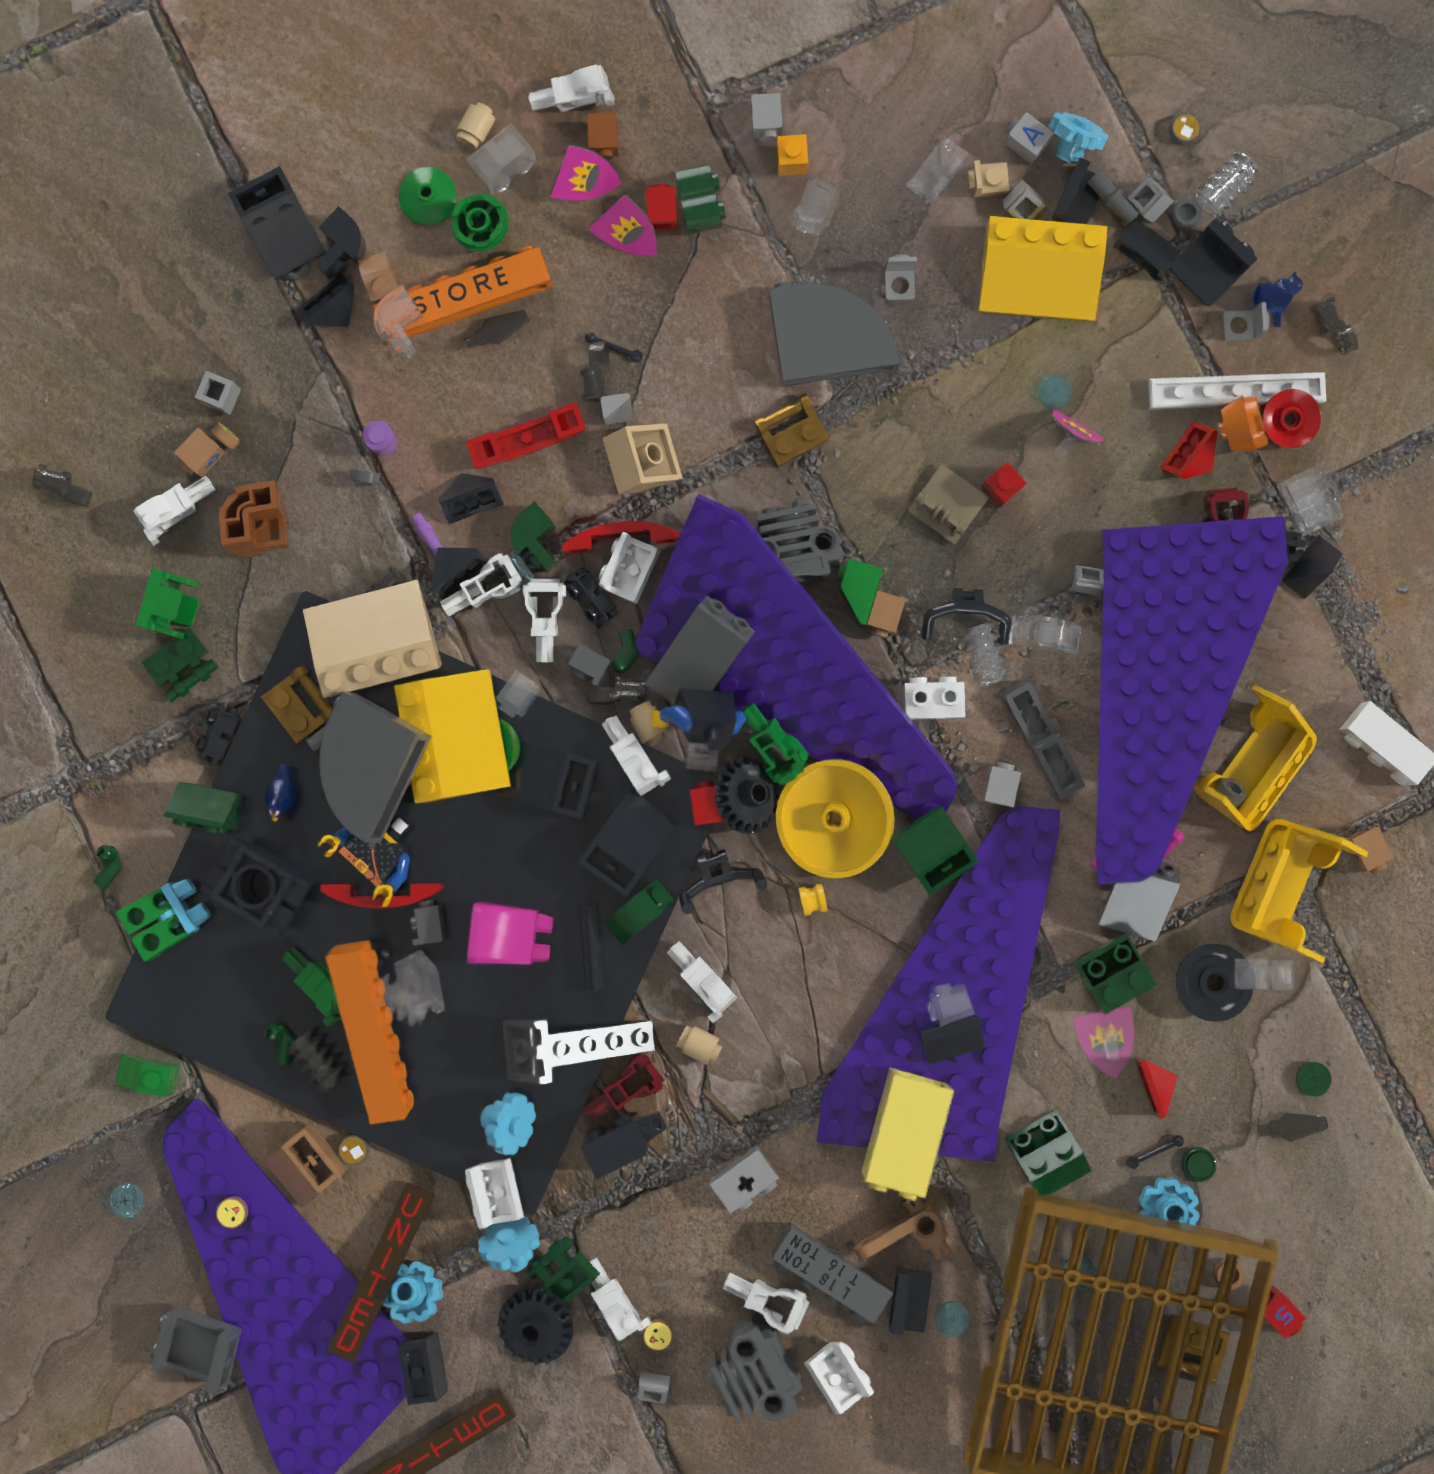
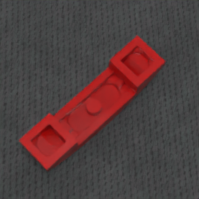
[465,402,586,470]
[562,521,680,555]
[320,883,444,908]

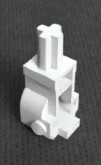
[529,64,615,112]
[133,476,216,546]
[440,553,522,617]
[523,578,566,662]
[602,715,671,796]
[667,941,738,1023]
[590,1258,652,1341]
[723,1273,810,1334]

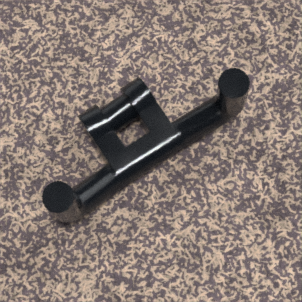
[921,588,1011,645]
[679,849,768,914]

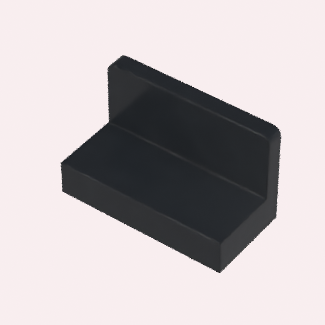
[1051,157,1099,224]
[1113,218,1180,280]
[918,1013,985,1064]
[889,1267,932,1335]
[398,1332,448,1405]

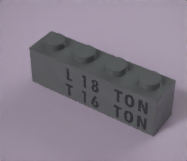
[772,1223,893,1324]

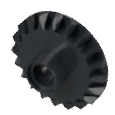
[715,756,780,834]
[1175,944,1254,1022]
[497,1288,574,1365]

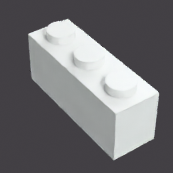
[1339,701,1434,786]

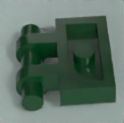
[141,628,219,703]
[527,1237,600,1305]

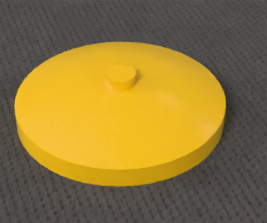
[776,759,894,879]

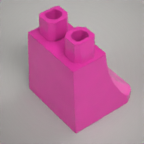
[467,901,554,965]

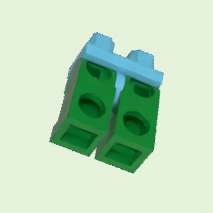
[115,879,211,962]

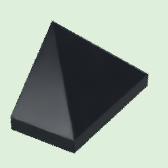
[297,273,354,327]
[438,473,503,524]
[1281,535,1342,599]
[430,547,488,600]

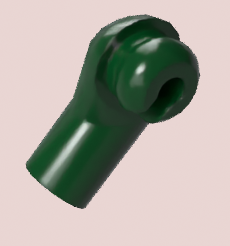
[612,629,639,673]
[93,845,121,890]
[264,1023,294,1066]

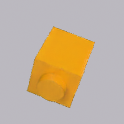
[776,134,808,176]

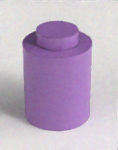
[363,421,398,456]

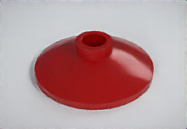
[1262,389,1321,448]

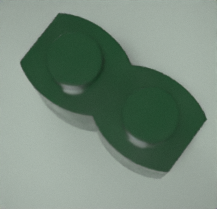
[675,165,726,235]

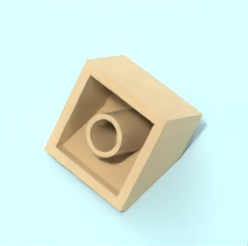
[603,423,683,494]

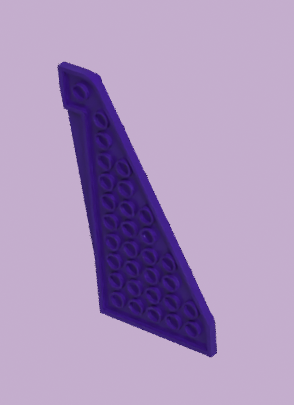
[635,494,957,820]
[1096,516,1288,885]
[817,806,1060,1162]
[163,1098,411,1474]

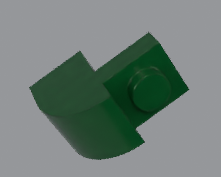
[511,501,557,572]
[604,879,675,945]

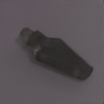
[464,310,530,349]
[1257,1113,1328,1142]

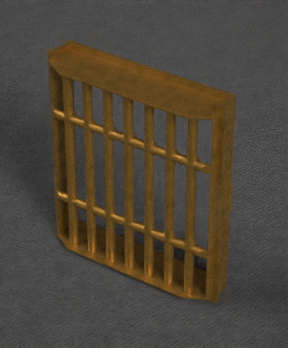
[962,1187,1279,1474]

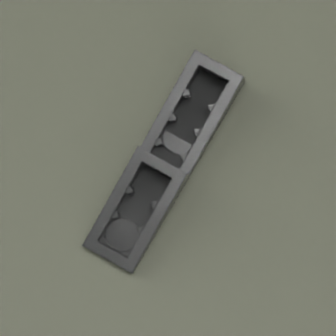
[999,679,1086,799]

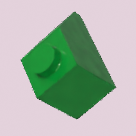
[836,558,883,628]
[115,1053,180,1097]

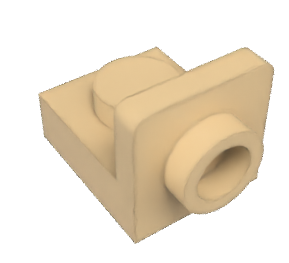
[967,160,1010,198]

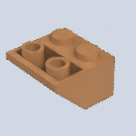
[264,1123,348,1207]

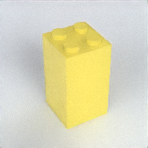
[861,1068,954,1200]

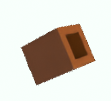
[587,112,619,161]

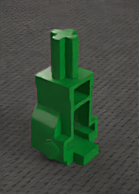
[740,702,809,785]
[282,946,342,1027]

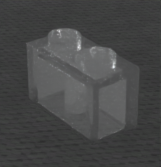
[466,123,536,195]
[1276,466,1342,537]

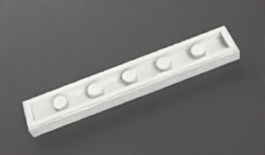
[1148,372,1326,410]

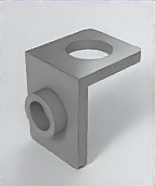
[885,254,917,301]
[1223,302,1270,341]

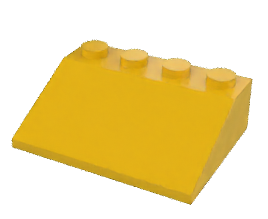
[978,216,1108,322]
[394,669,511,804]

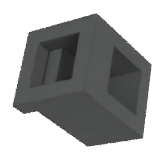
[564,643,612,688]
[411,900,447,946]

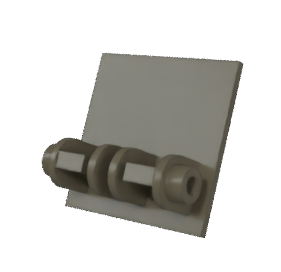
[907,464,989,545]

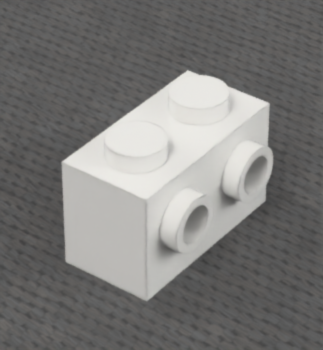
[902,677,965,720]

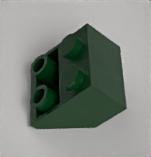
[163,782,244,834]
[891,805,979,895]
[1074,933,1157,1015]
[1005,1110,1092,1195]

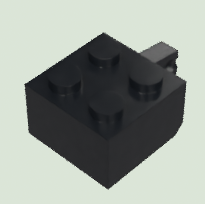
[580,1111,667,1180]

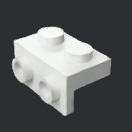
[599,532,661,604]
[465,1158,524,1229]
[804,1342,874,1415]

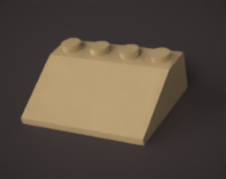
[303,579,442,698]

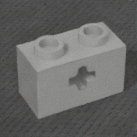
[709,1145,779,1214]

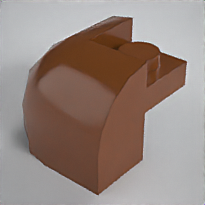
[219,480,289,557]

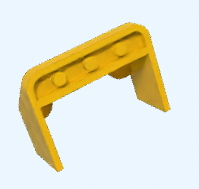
[1193,683,1317,831]
[1230,819,1368,963]

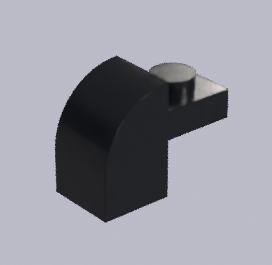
[316,206,366,280]

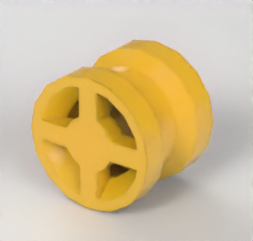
[798,883,828,916]

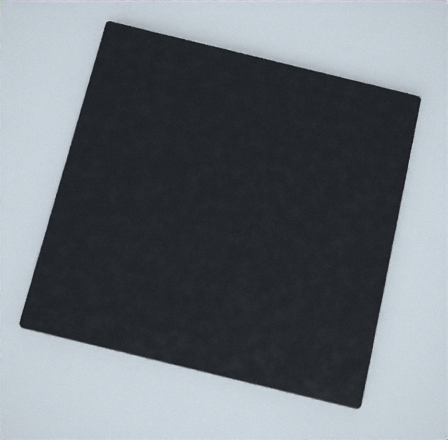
[105,591,717,1215]

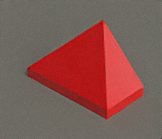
[1160,421,1218,479]
[1135,1057,1178,1119]

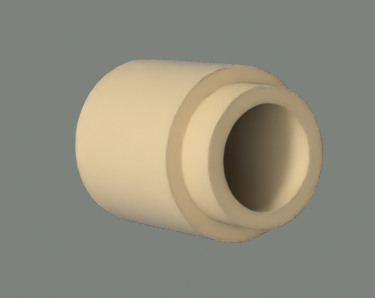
[456,102,495,149]
[629,701,668,747]
[676,1025,722,1065]

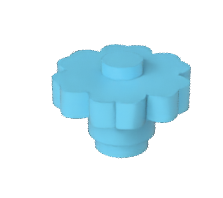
[1049,112,1109,164]
[480,1093,536,1155]
[1138,1177,1200,1225]
[478,1217,540,1272]
[383,1261,443,1324]

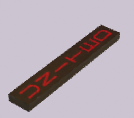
[327,1182,435,1363]
[364,1389,516,1474]

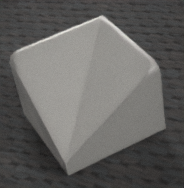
[1127,177,1174,222]
[1002,180,1046,220]
[600,393,633,425]

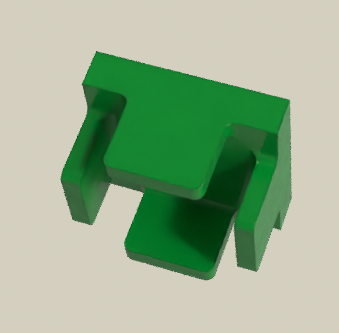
[135,568,200,639]

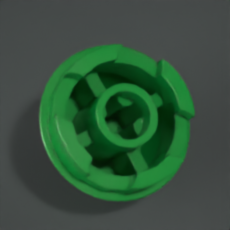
[451,193,509,252]

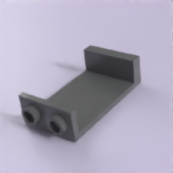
[645,596,756,705]

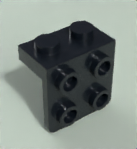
[1169,218,1258,306]

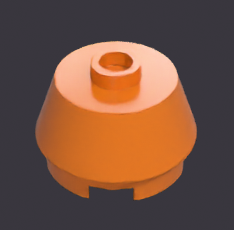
[1219,395,1268,452]

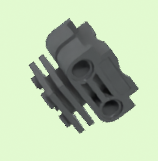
[756,500,843,583]
[707,1313,803,1424]

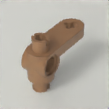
[853,1196,952,1260]

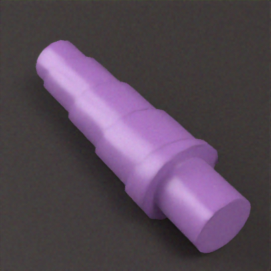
[411,513,443,557]

